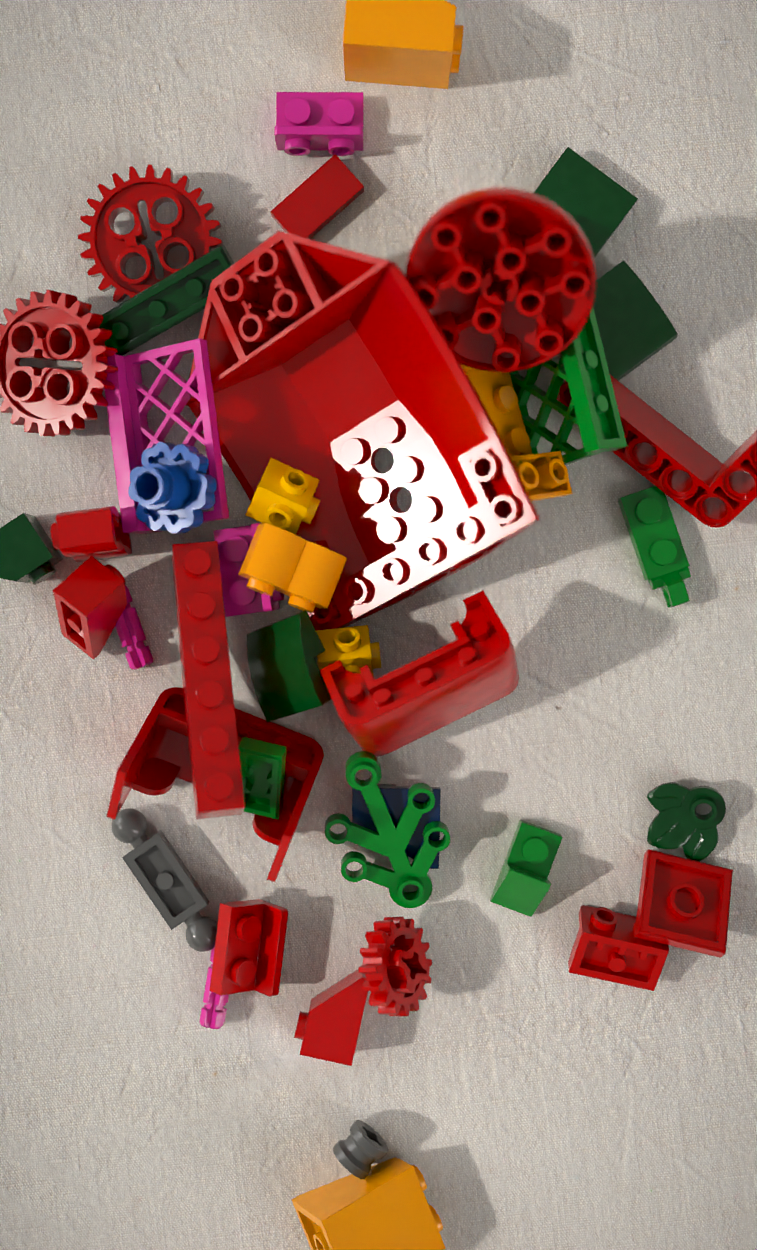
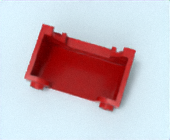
[320,590,519,756]

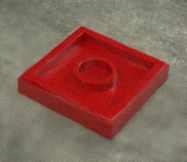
[634,849,733,958]

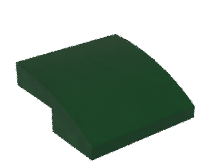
[534,147,638,259]
[593,260,678,381]
[247,610,332,722]

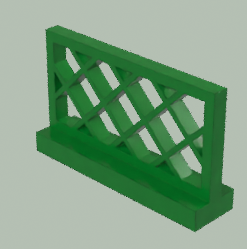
[509,307,627,465]

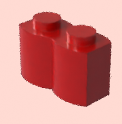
[50,506,132,562]

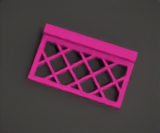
[104,338,229,534]

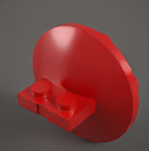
[405,188,596,373]

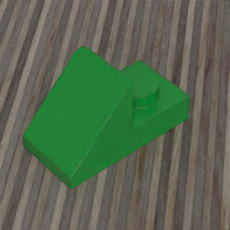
[490,820,563,917]

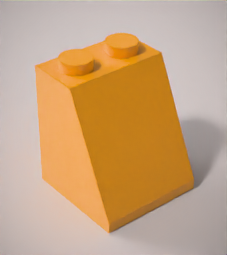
[343,0,464,89]
[292,1157,446,1250]

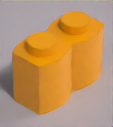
[238,523,347,613]

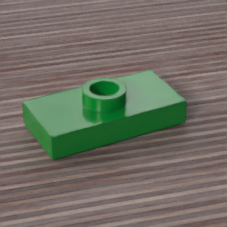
[239,737,287,820]

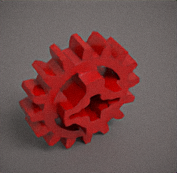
[358,916,433,1016]

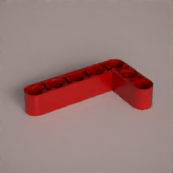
[556,375,757,528]

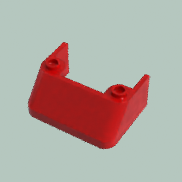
[106,687,324,882]

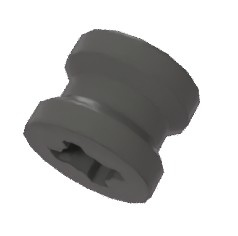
[333,1120,388,1179]

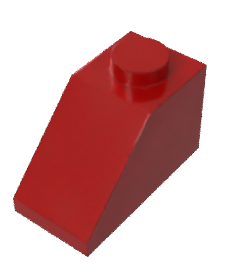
[53,556,127,660]
[294,969,368,1066]

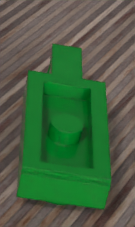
[618,486,691,607]

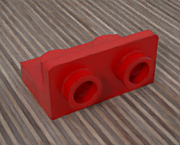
[210,899,288,997]
[568,905,669,991]

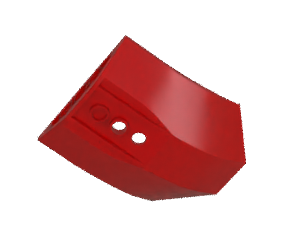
[186,231,540,631]

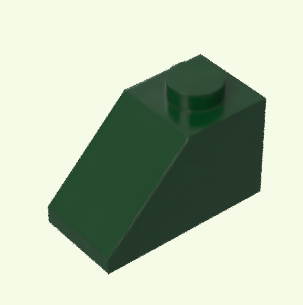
[0,513,63,585]

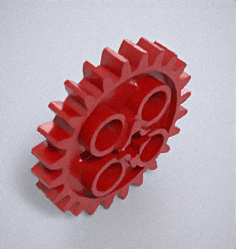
[78,165,223,303]
[0,290,118,437]

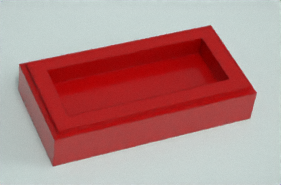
[270,154,364,239]

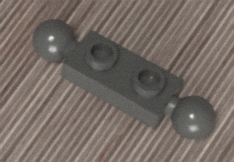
[112,808,218,952]

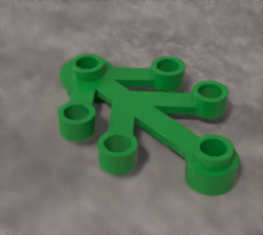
[325,751,450,908]

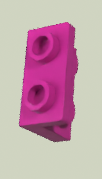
[274,92,364,156]
[213,523,284,617]

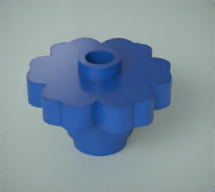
[128,442,217,534]

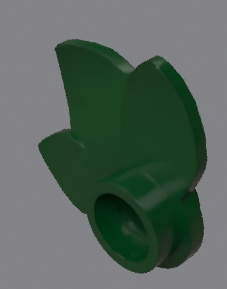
[647,782,726,862]

